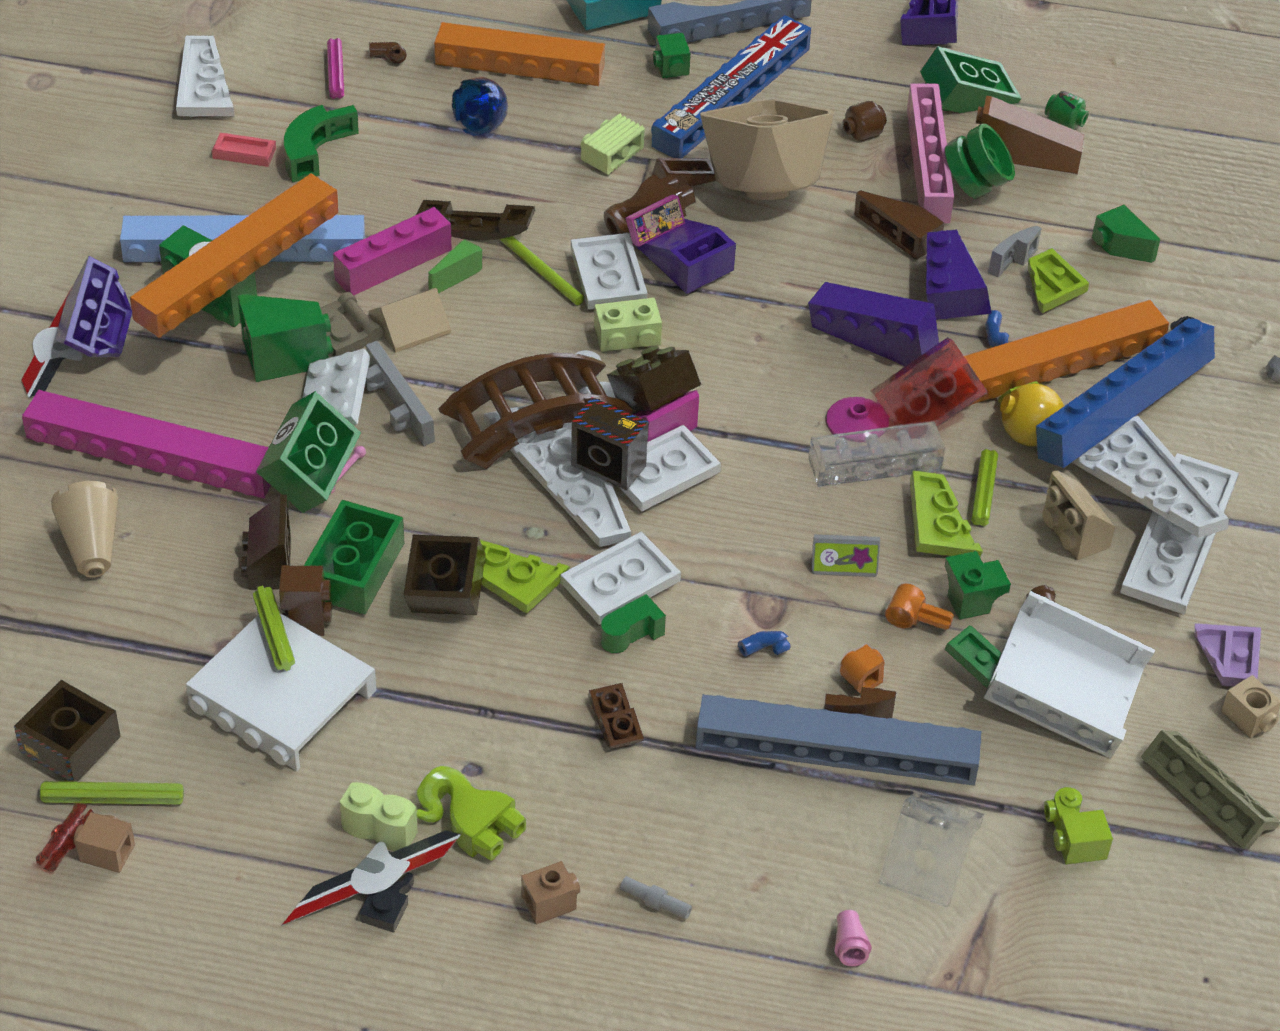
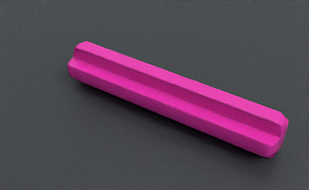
[327,38,344,99]

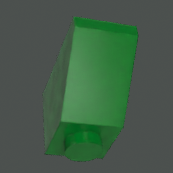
[1092,205,1161,263]

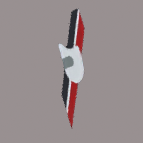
[21,291,82,397]
[281,830,460,926]

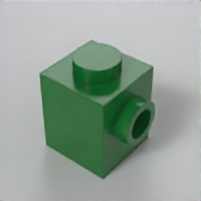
[653,33,691,78]

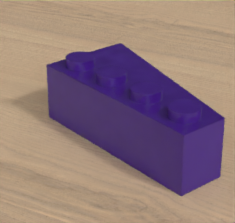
[808,282,940,374]

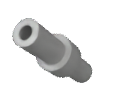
[620,876,692,919]

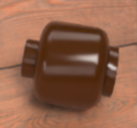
[842,101,887,141]

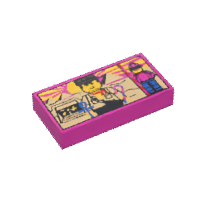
[626,195,685,246]

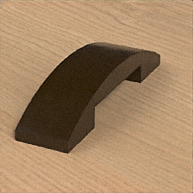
[416,200,536,240]

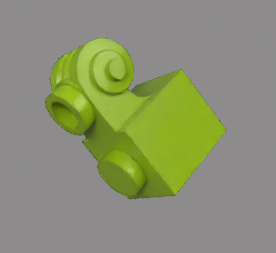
[1044,787,1113,865]

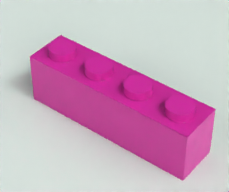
[333,207,452,295]

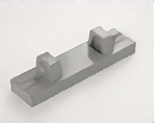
[365,341,435,446]

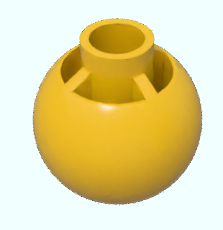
[1000,383,1064,447]

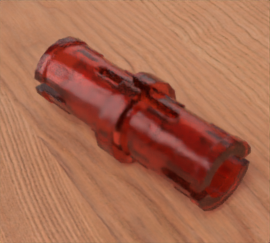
[36,803,94,872]

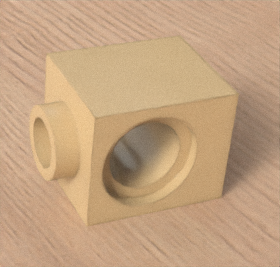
[1221,675,1280,738]

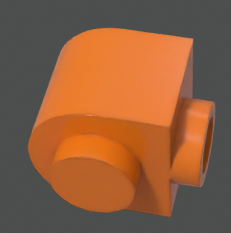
[840,644,885,693]

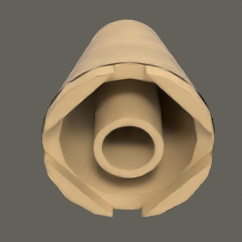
[51,481,119,578]

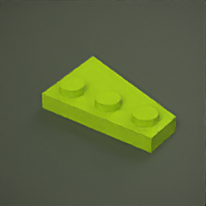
[910,470,983,557]
[480,540,570,614]

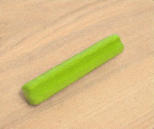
[971,449,998,527]
[253,586,295,671]

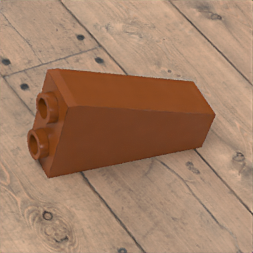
[976,96,1085,174]

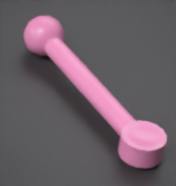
[331,446,366,494]

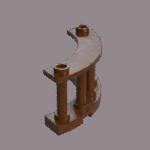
[438,353,633,469]

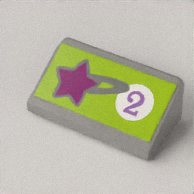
[811,534,880,577]

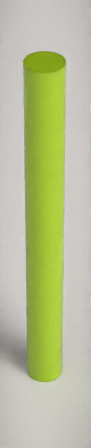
[500,236,584,306]

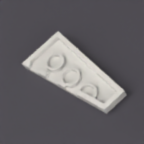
[176,36,234,117]

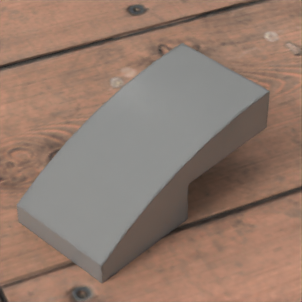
[988,226,1042,278]

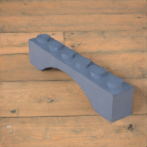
[648,0,812,43]

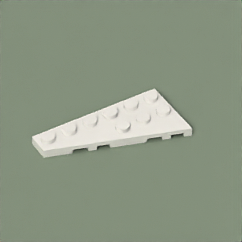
[484,404,631,547]
[1072,415,1229,538]

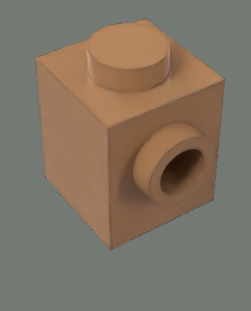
[74,812,135,873]
[521,861,580,925]

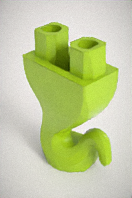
[417,766,526,861]

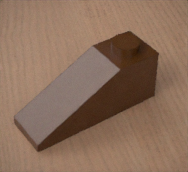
[854,190,944,260]

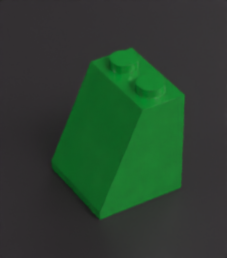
[237,294,333,382]

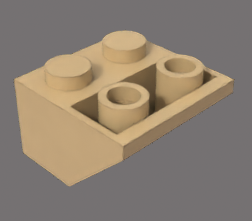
[1042,470,1115,560]

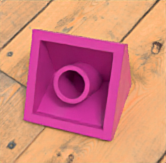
[632,390,699,442]

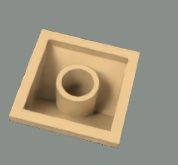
[369,288,451,353]

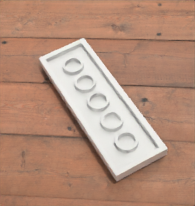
[1120,453,1239,615]

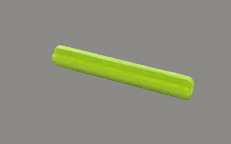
[40,781,184,805]

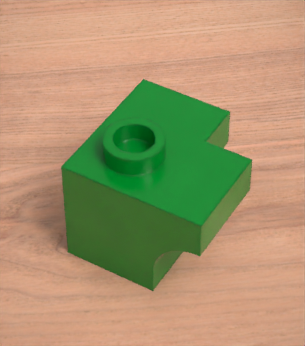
[944,551,1011,620]

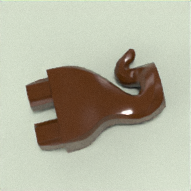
[604,174,696,238]

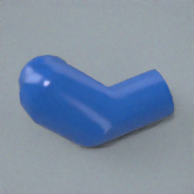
[985,310,1009,347]
[738,631,791,657]

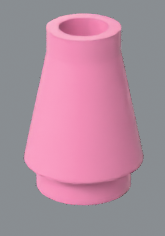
[835,910,872,966]

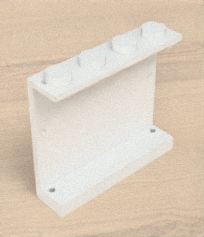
[984,591,1155,758]
[186,613,376,771]

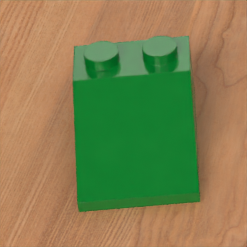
[920,46,1022,113]

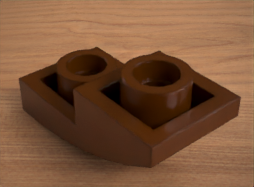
[588,683,644,749]
[824,687,896,719]

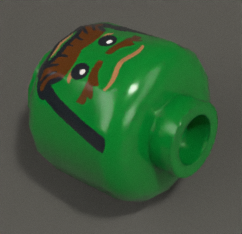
[1044,91,1089,130]

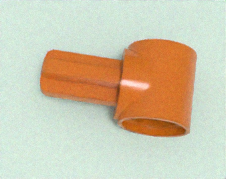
[885,583,954,630]

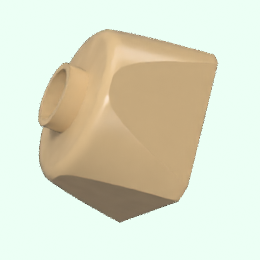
[700,99,834,200]

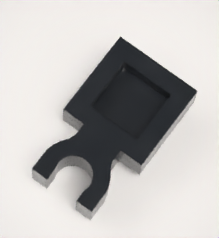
[359,872,414,933]

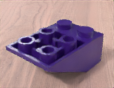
[636,219,736,294]

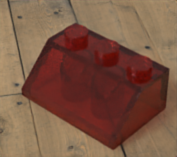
[870,337,988,446]

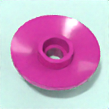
[826,397,889,444]

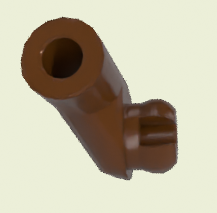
[369,42,407,64]

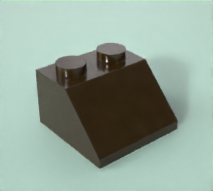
[241,495,291,590]

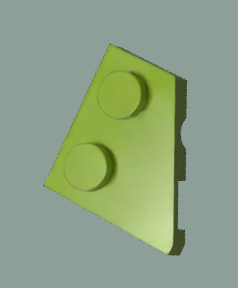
[1027,248,1089,313]

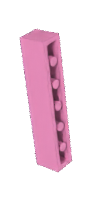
[907,83,954,223]

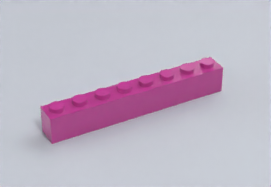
[22,390,271,498]

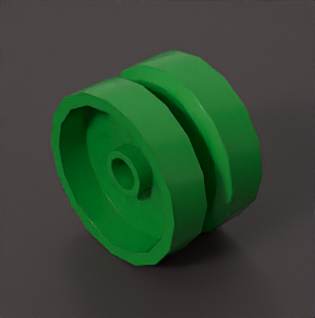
[945,124,1015,199]

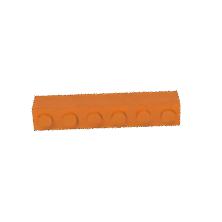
[434,22,605,86]

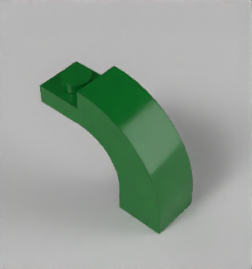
[284,105,359,183]

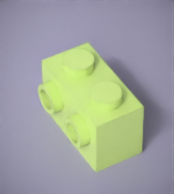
[594,298,662,352]

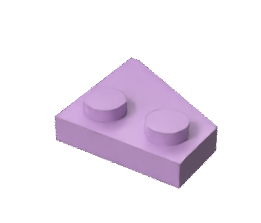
[1195,623,1261,686]

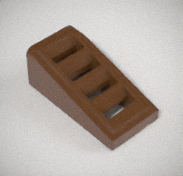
[652,158,716,187]

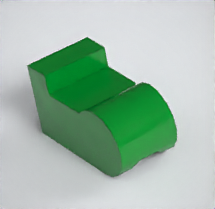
[601,594,666,653]

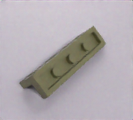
[1141,730,1280,849]

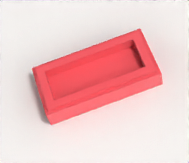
[212,133,276,167]

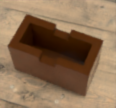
[279,565,332,636]

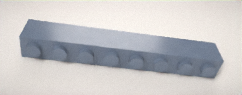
[696,694,982,786]

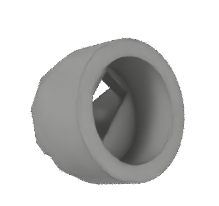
[1266,355,1280,382]

